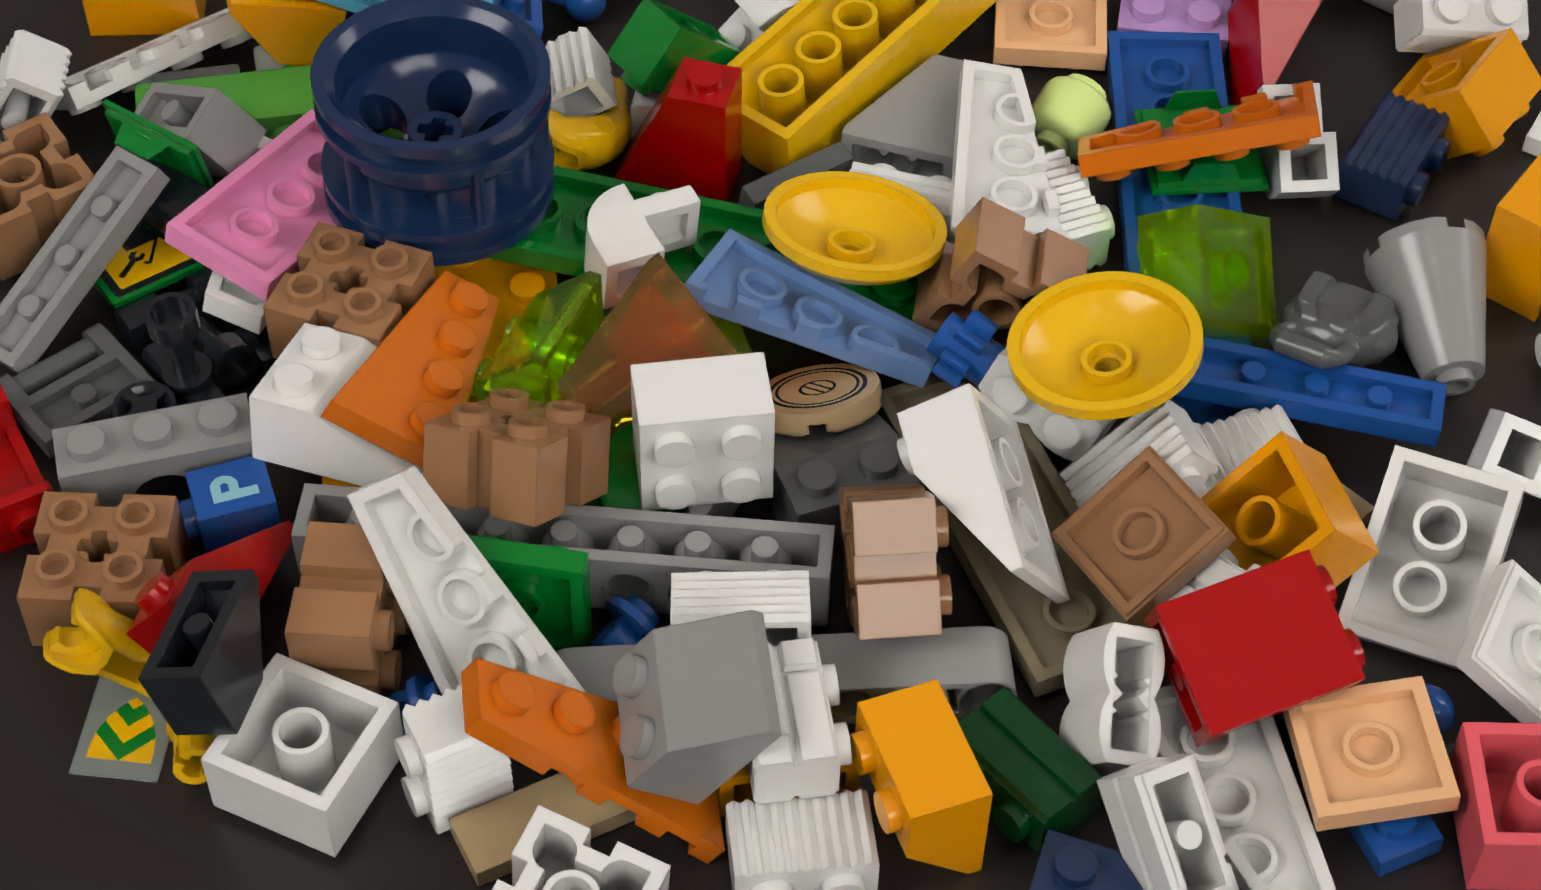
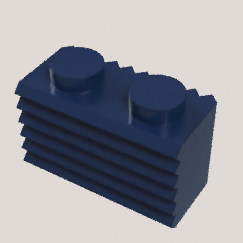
[1332,91,1452,222]

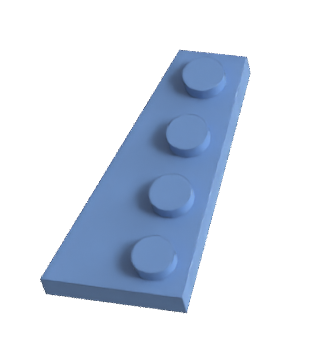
[677,229,939,388]

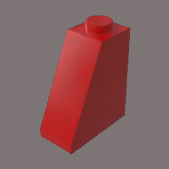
[615,57,742,202]

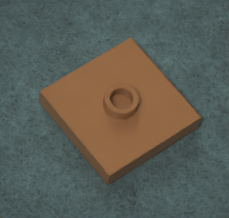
[1050,445,1237,626]

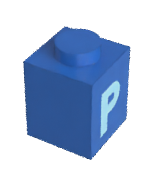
[178,456,281,554]

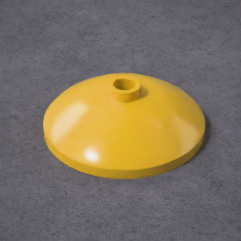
[762,171,947,285]
[1007,271,1204,421]

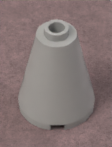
[1363,217,1487,396]

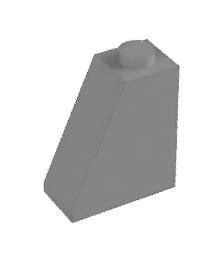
[841,54,964,180]

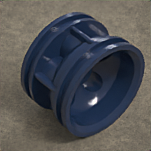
[310,0,555,266]

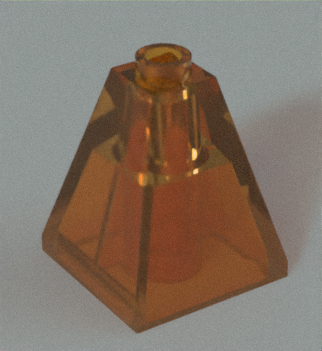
[557,252,738,430]

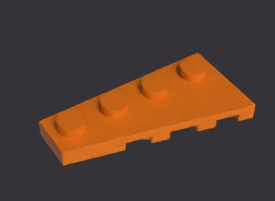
[1077,80,1322,182]
[320,270,500,469]
[461,658,725,864]

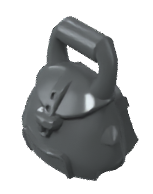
[1269,270,1399,370]

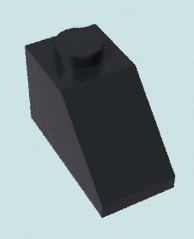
[138,569,263,735]

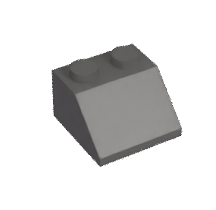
[613,610,782,805]

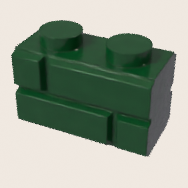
[958,687,1104,855]

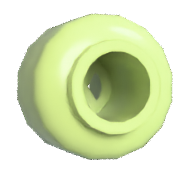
[1032,74,1111,160]

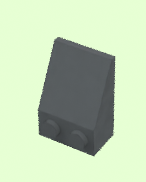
[766,413,921,553]

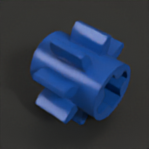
[926,309,1005,389]

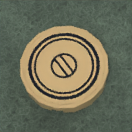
[769,363,882,437]

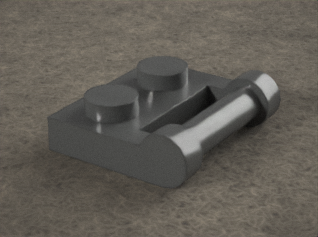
[0,323,155,459]

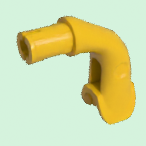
[549,73,631,171]
[43,588,218,785]

